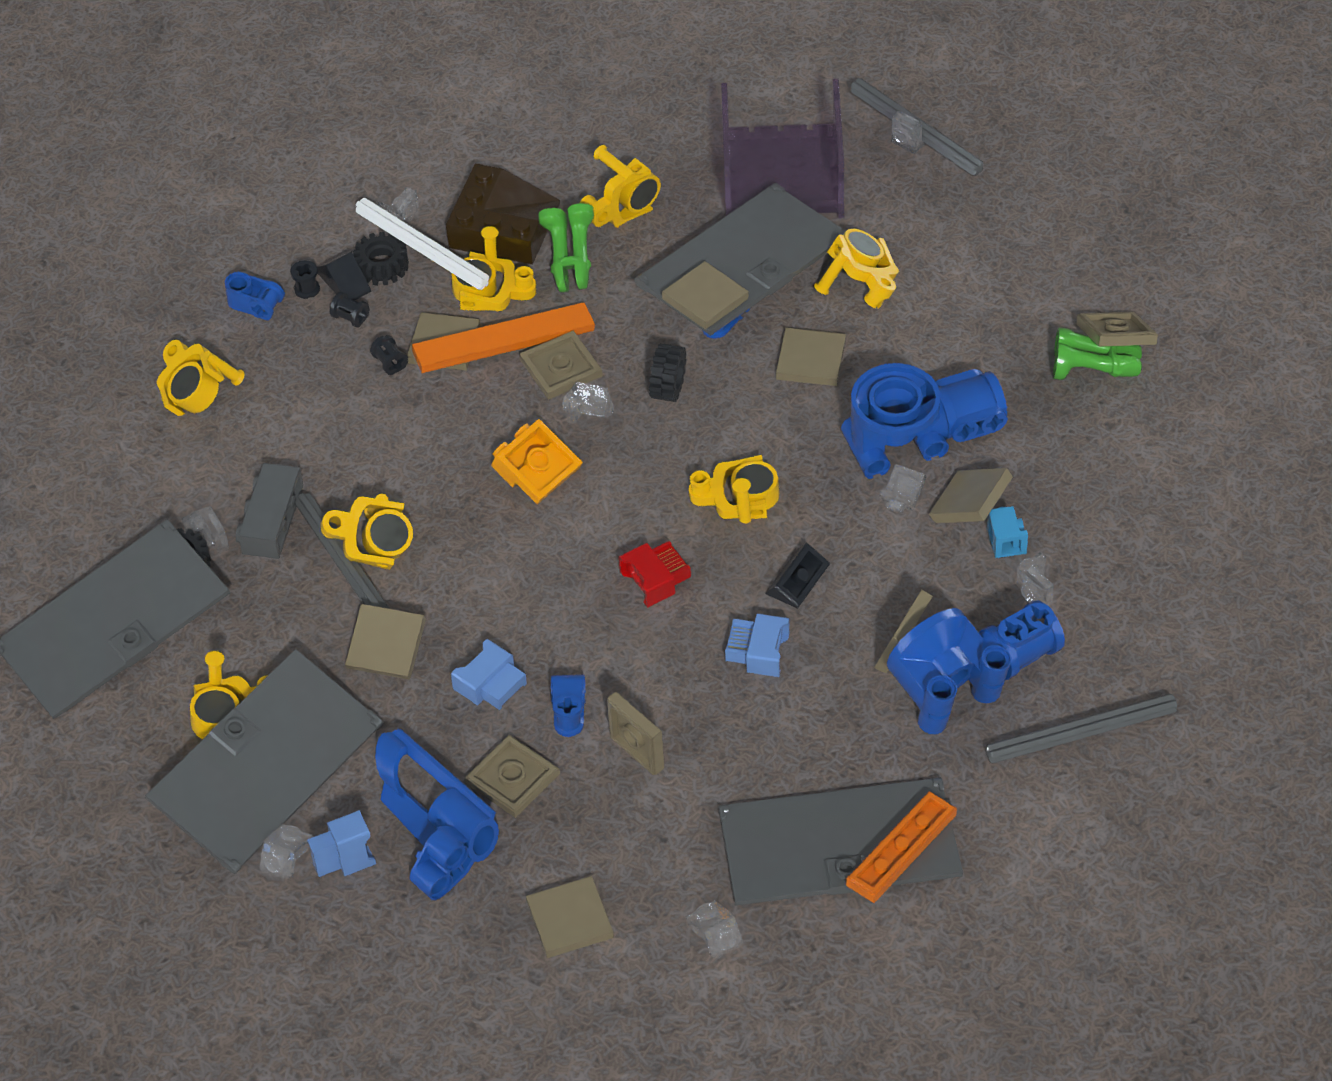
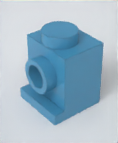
[987,506,1028,558]

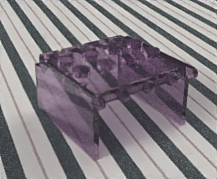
[721,78,845,219]

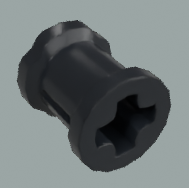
[290,260,320,299]
[330,292,370,328]
[370,335,408,375]

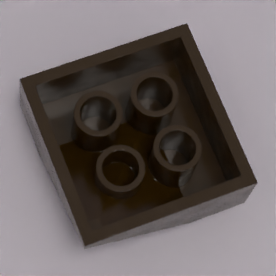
[446,163,560,265]

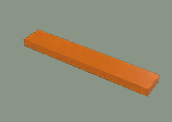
[412,302,595,373]

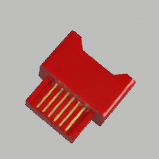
[619,541,691,608]

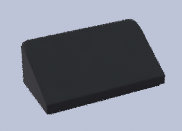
[765,542,830,609]

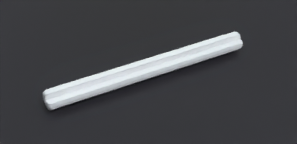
[356,198,489,290]

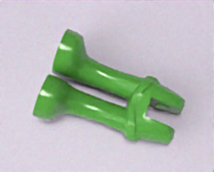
[538,203,594,292]
[1053,327,1142,380]

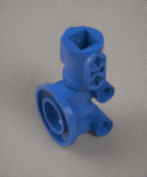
[841,363,1008,479]
[887,600,1065,734]

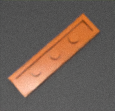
[846,791,957,903]

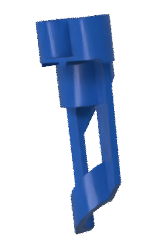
[375,729,499,900]

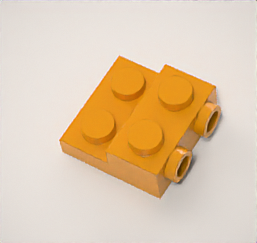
[491,419,583,505]

